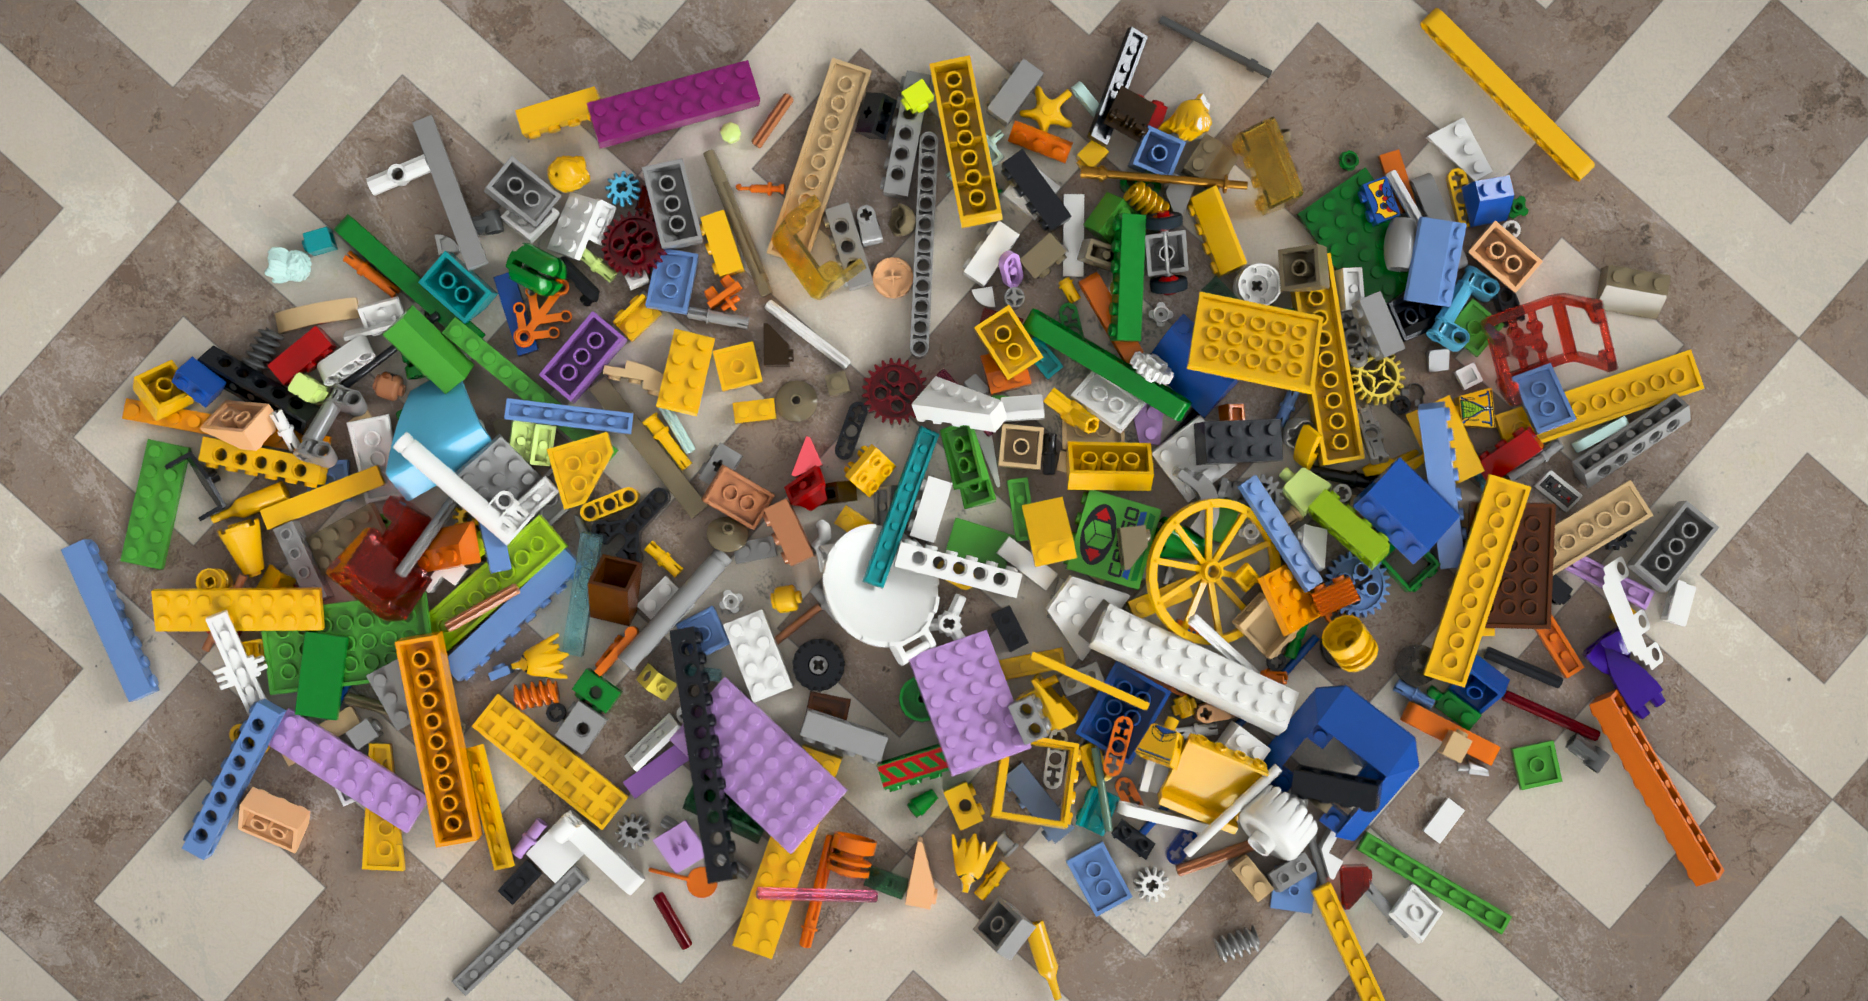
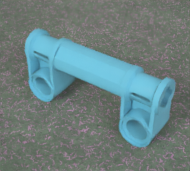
[1426,266,1500,352]

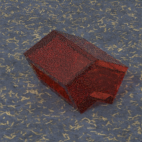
[635,185,653,216]

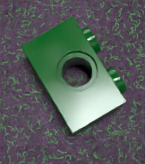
[572,668,623,714]

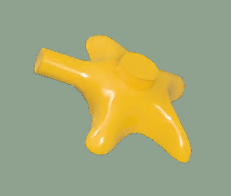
[1019,86,1072,132]

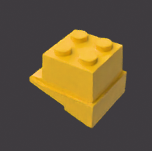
[1016,673,1080,733]

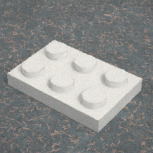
[547,192,604,261]
[1070,371,1145,434]

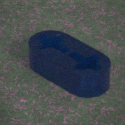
[1165,829,1197,864]

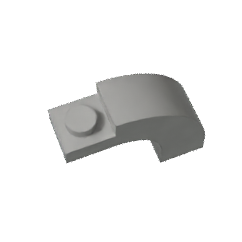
[1173,467,1220,539]

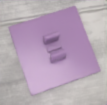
[652,820,704,874]

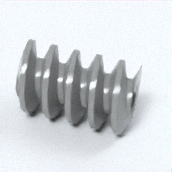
[1213,925,1260,963]

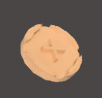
[873,257,913,299]

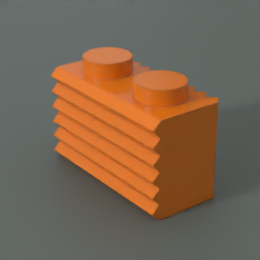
[1310,574,1360,617]

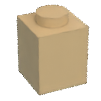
[1437,729,1473,763]

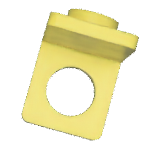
[636,663,677,701]

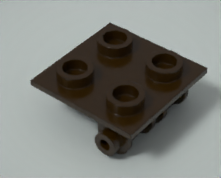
[1103,86,1157,143]

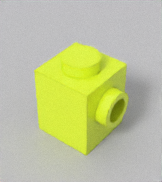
[900,79,934,114]

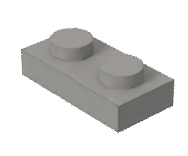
[734,536,777,564]

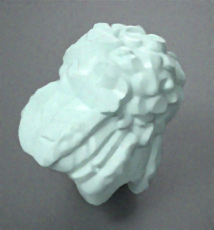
[265,247,312,284]

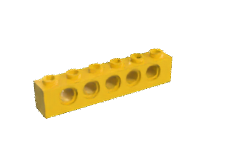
[198,436,329,488]

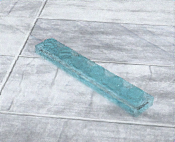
[562,531,603,657]

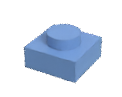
[488,663,514,681]

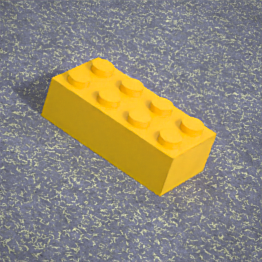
[1066,441,1154,491]

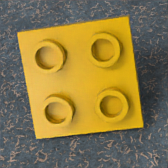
[844,444,896,498]

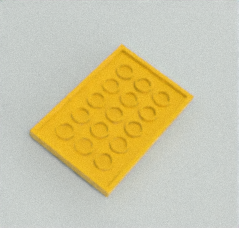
[1187,291,1323,394]

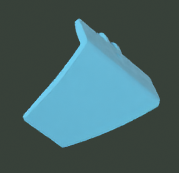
[386,380,492,501]

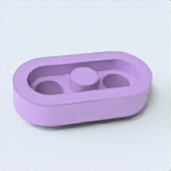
[999,250,1023,288]

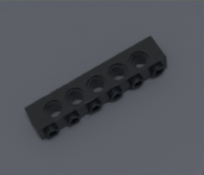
[198,345,320,435]

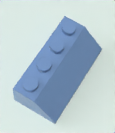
[1404,216,1467,307]

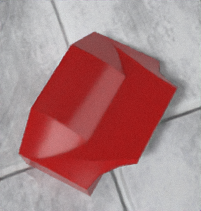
[784,466,827,511]

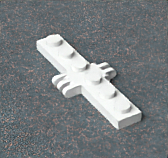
[206,610,268,728]

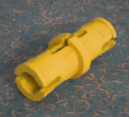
[644,541,684,578]
[974,860,1011,901]

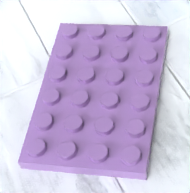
[909,630,1032,777]

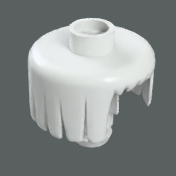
[1239,785,1318,861]

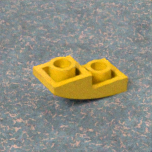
[1293,424,1323,471]

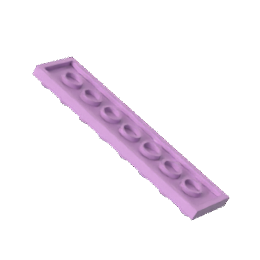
[269,708,427,833]

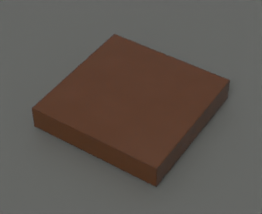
[805,691,851,721]

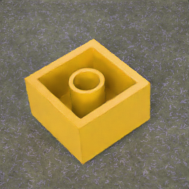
[133,360,194,421]

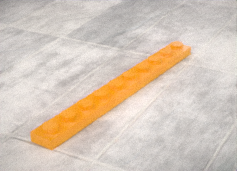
[122,398,332,456]

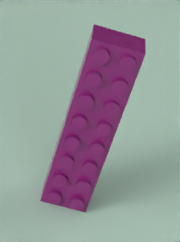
[587,60,760,149]

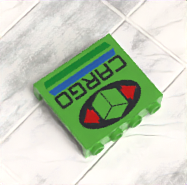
[1063,490,1162,590]

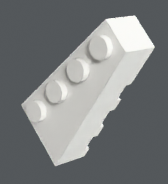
[911,376,1007,432]

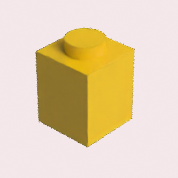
[1076,140,1109,169]

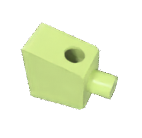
[1279,467,1332,518]

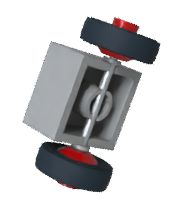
[1144,210,1189,295]

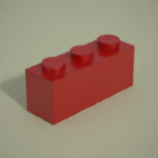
[267,325,337,386]
[1478,426,1544,480]

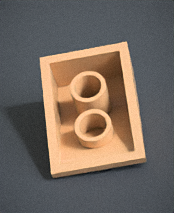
[200,400,277,451]
[905,836,938,909]

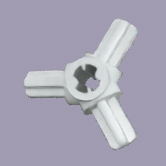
[928,594,966,641]

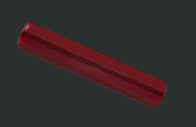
[653,892,692,950]

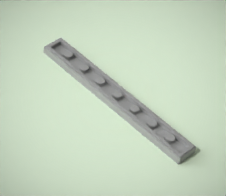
[412,115,489,271]
[452,865,589,996]

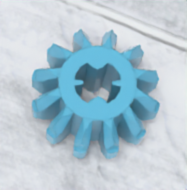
[605,171,641,207]

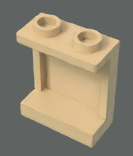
[1232,592,1299,659]

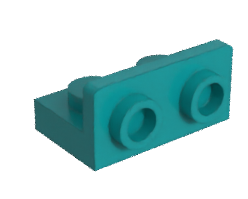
[1076,786,1120,836]

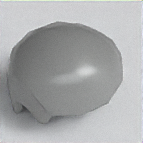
[1282,417,1315,448]

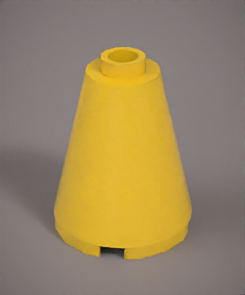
[217,517,264,578]

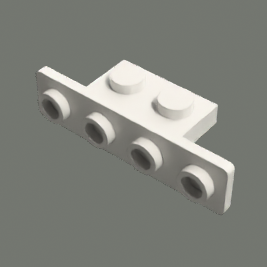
[343,296,427,341]

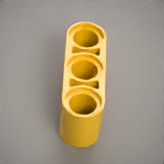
[580,487,640,522]

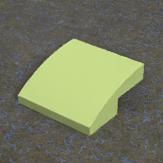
[508,420,557,467]

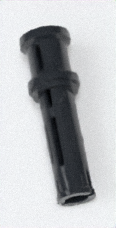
[1311,465,1375,488]

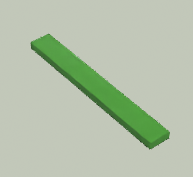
[1356,831,1512,935]

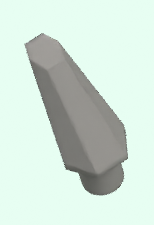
[1457,759,1489,776]

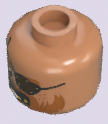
[373,371,406,401]

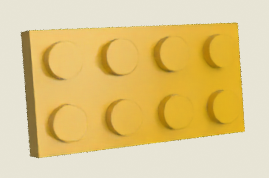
[656,329,715,416]

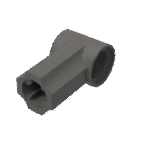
[471,210,504,235]
[1565,733,1611,773]

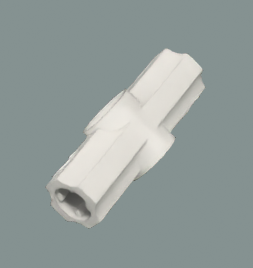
[366,154,431,196]

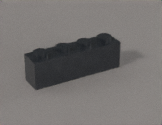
[1001,148,1071,233]
[1291,764,1383,812]

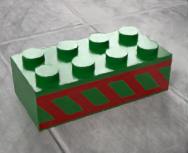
[877,743,949,792]

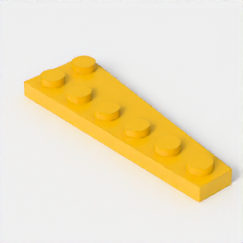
[362,743,405,871]

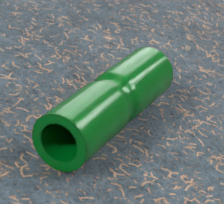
[1284,623,1309,660]

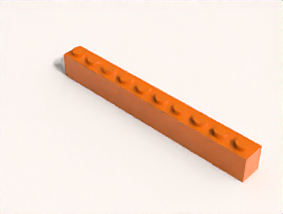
[1589,689,1725,887]

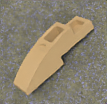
[603,360,664,396]

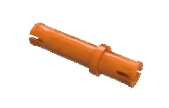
[343,251,401,298]

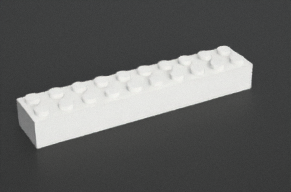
[1088,604,1299,736]

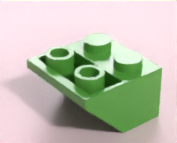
[1083,192,1137,245]

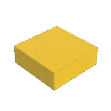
[1231,562,1260,592]

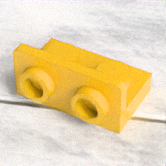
[613,294,662,342]

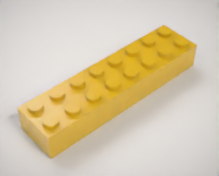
[929,55,1003,228]

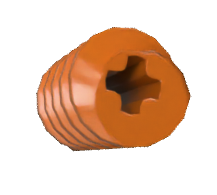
[513,678,560,710]

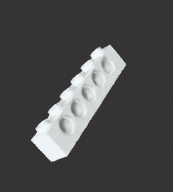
[894,539,1023,598]

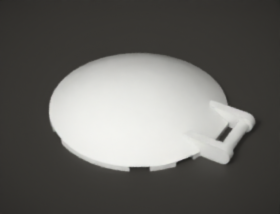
[823,524,940,666]

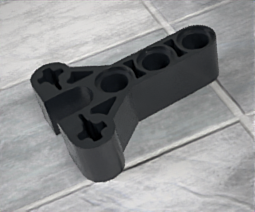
[592,487,671,563]

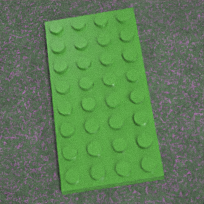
[261,592,432,695]

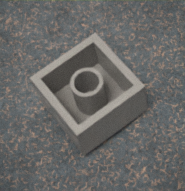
[973,896,1036,961]

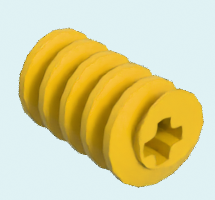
[1123,181,1170,215]

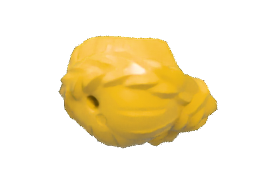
[547,155,590,193]

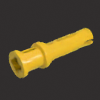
[642,412,692,471]

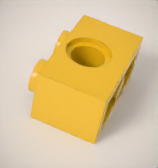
[943,780,985,831]

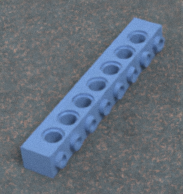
[182,699,287,860]

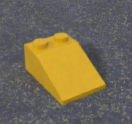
[974,305,1043,380]
[1021,497,1077,567]

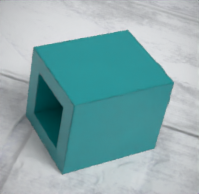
[302,226,338,256]

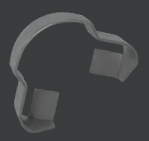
[1400,383,1426,407]

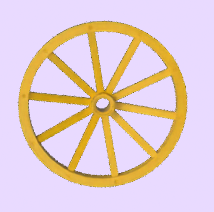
[1146,498,1281,645]

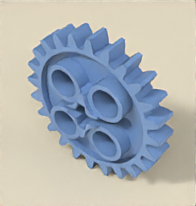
[1323,552,1391,618]

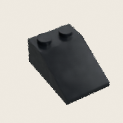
[1387,297,1441,343]

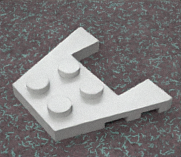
[1045,575,1130,661]

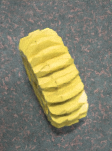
[1350,352,1406,405]

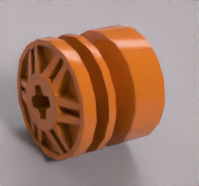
[826,831,877,878]

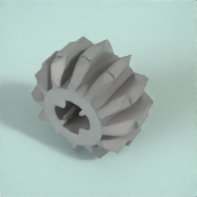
[615,813,651,849]

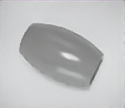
[1383,217,1417,272]

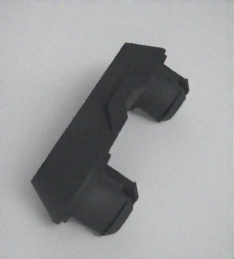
[555,256,600,306]

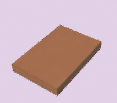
[701,464,775,530]

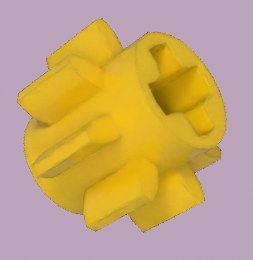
[1171,694,1198,719]

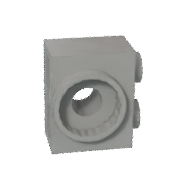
[555,700,609,755]

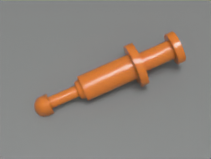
[736,182,785,196]

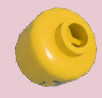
[770,585,803,613]

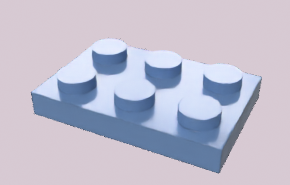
[645,249,699,315]
[1510,363,1576,435]
[1066,841,1133,917]

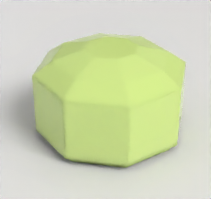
[720,122,741,144]

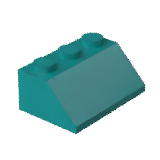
[418,251,498,324]

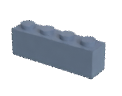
[1005,761,1075,844]

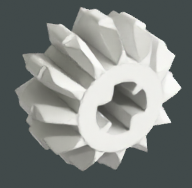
[1134,866,1169,902]

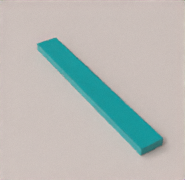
[862,426,939,589]

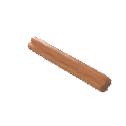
[445,584,520,632]
[1176,840,1255,876]

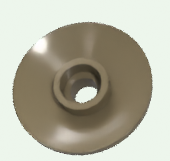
[776,381,818,422]
[706,517,748,552]

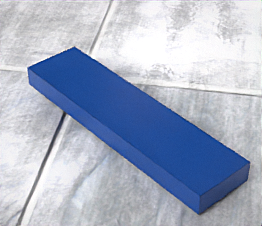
[493,272,539,357]

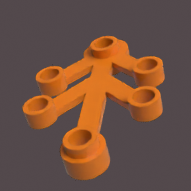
[513,278,572,348]

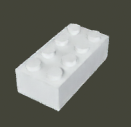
[723,609,794,703]

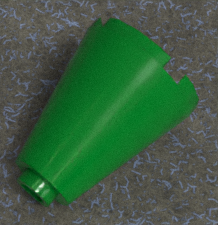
[1152,516,1205,560]

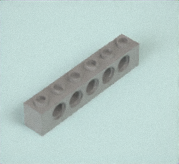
[880,70,931,200]
[1572,393,1691,488]

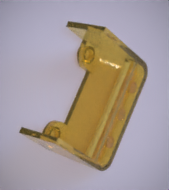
[771,194,867,300]

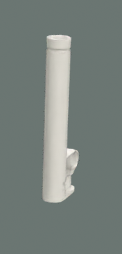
[393,432,535,545]

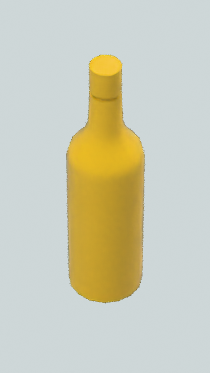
[210,481,290,523]
[1027,920,1062,1000]

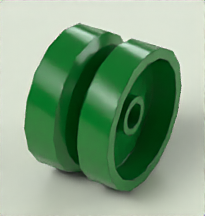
[899,677,931,722]

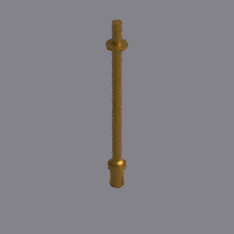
[1080,165,1248,193]

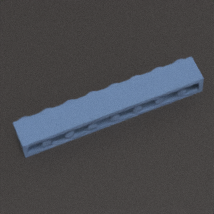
[1418,401,1467,569]
[61,539,159,702]
[448,548,584,681]

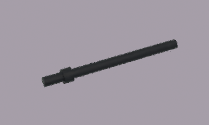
[340,311,441,388]

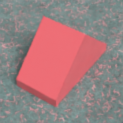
[791,436,823,478]

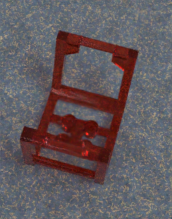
[1480,293,1619,406]

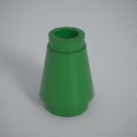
[907,789,939,818]

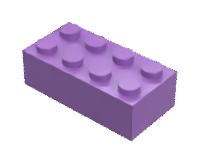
[539,311,628,403]

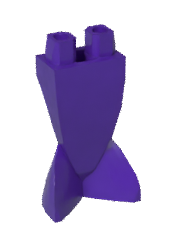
[1582,627,1666,719]

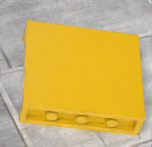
[1157,733,1269,835]

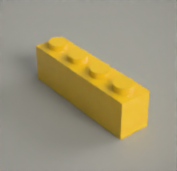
[515,86,600,139]

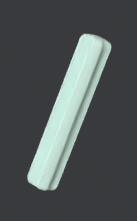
[656,402,695,454]

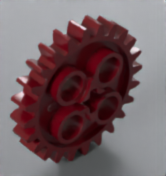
[601,211,667,277]
[862,358,927,425]

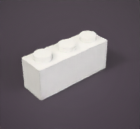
[963,221,1020,288]
[907,476,953,543]

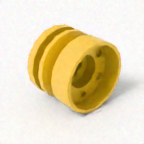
[1322,615,1378,672]

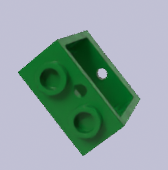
[1381,541,1441,593]

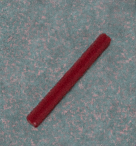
[1502,690,1600,741]

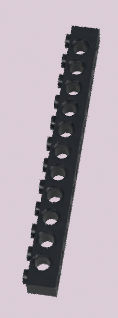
[669,626,739,884]

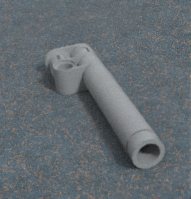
[618,549,732,671]

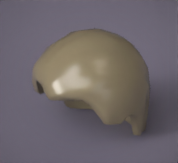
[888,203,916,237]

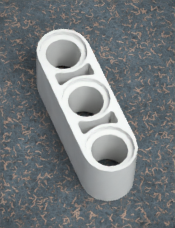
[317,336,375,386]

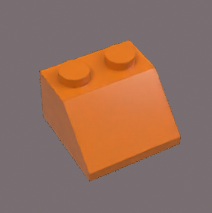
[980,354,1032,396]

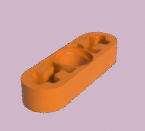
[1103,716,1134,776]

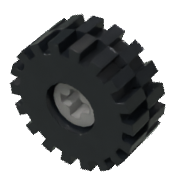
[792,638,845,691]

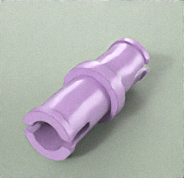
[511,818,548,859]

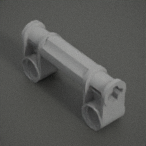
[293,383,368,468]

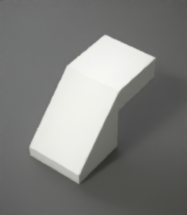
[423,566,472,593]
[1318,828,1343,880]

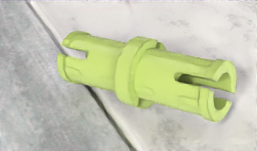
[580,247,618,283]

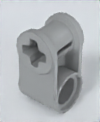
[857,205,883,247]

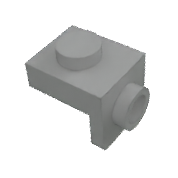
[1142,563,1175,585]

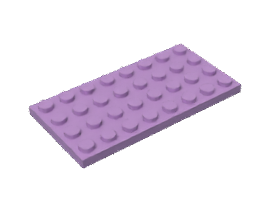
[669,677,848,854]

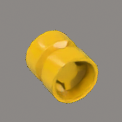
[196,568,233,588]

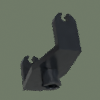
[165,451,227,522]

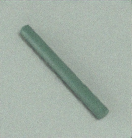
[1091,747,1113,832]

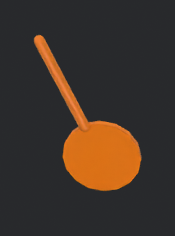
[648,867,718,898]

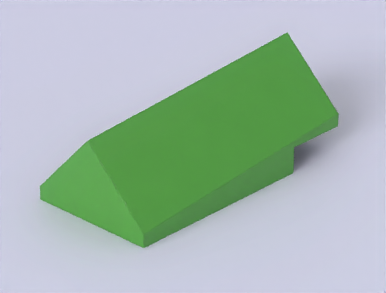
[382,305,475,394]
[940,425,996,509]

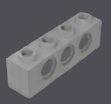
[822,202,874,291]
[273,521,334,601]

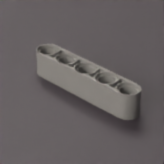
[1409,173,1468,270]

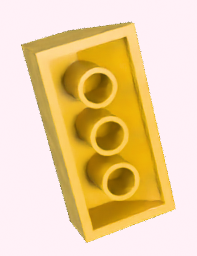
[1187,185,1247,278]
[1406,395,1485,484]

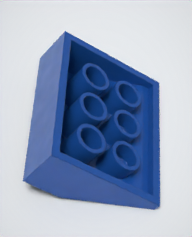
[1150,313,1240,418]
[1353,457,1460,564]
[1075,661,1172,765]

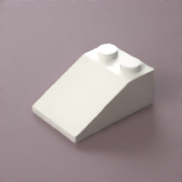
[1215,721,1271,760]

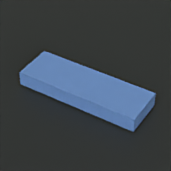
[478,521,512,574]

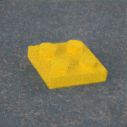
[713,341,763,392]

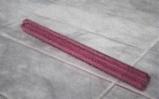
[756,887,878,903]

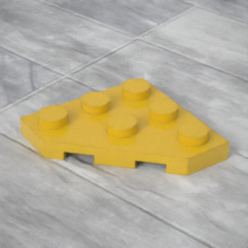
[546,432,614,510]

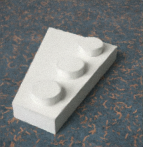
[1426,117,1493,182]

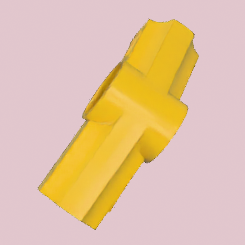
[1043,388,1099,434]

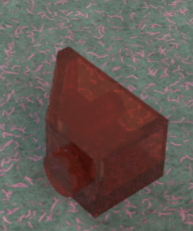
[1339,864,1372,910]

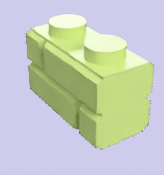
[288,372,330,405]

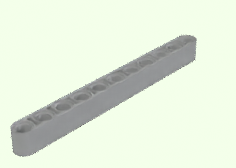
[910,131,938,359]

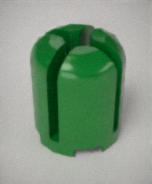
[506,243,567,296]

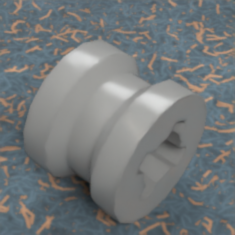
[1004,287,1025,310]

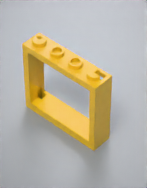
[990,738,1081,829]

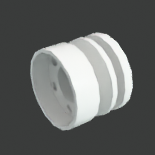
[1232,263,1281,305]

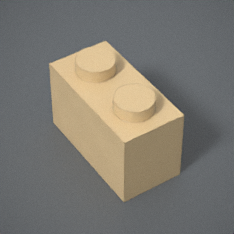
[1228,854,1274,902]

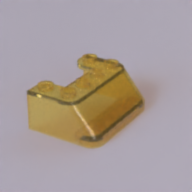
[1232,117,1303,216]

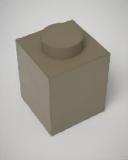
[825,370,851,398]

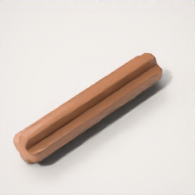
[751,93,794,148]

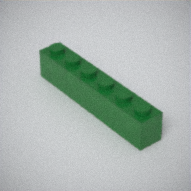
[1108,213,1146,342]

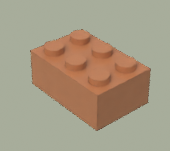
[762,498,816,566]

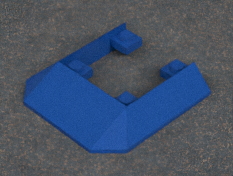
[1263,685,1420,841]

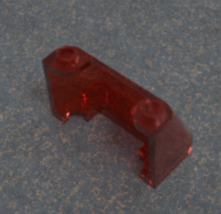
[341,495,432,584]
[326,527,433,621]

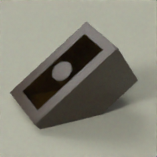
[764,323,794,367]
[820,480,858,506]

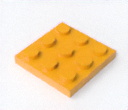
[1257,563,1320,636]

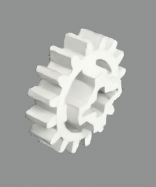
[1130,351,1174,385]

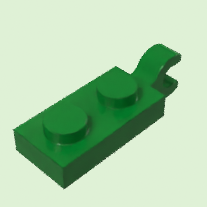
[1426,684,1482,731]

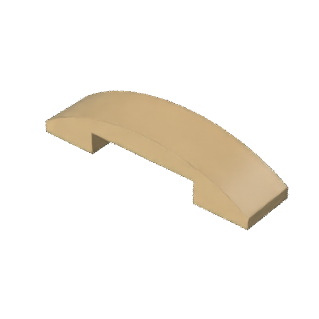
[275,297,360,334]

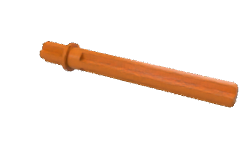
[799,835,835,948]

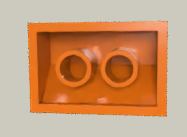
[417,521,481,573]

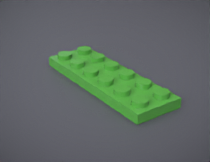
[120,439,191,570]

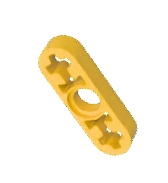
[1446,168,1470,228]

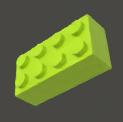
[1308,489,1390,570]

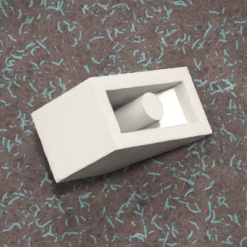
[1294,524,1327,572]

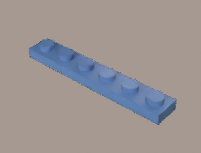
[504,398,634,434]
[1237,475,1324,593]

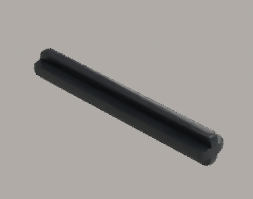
[1483,647,1563,688]

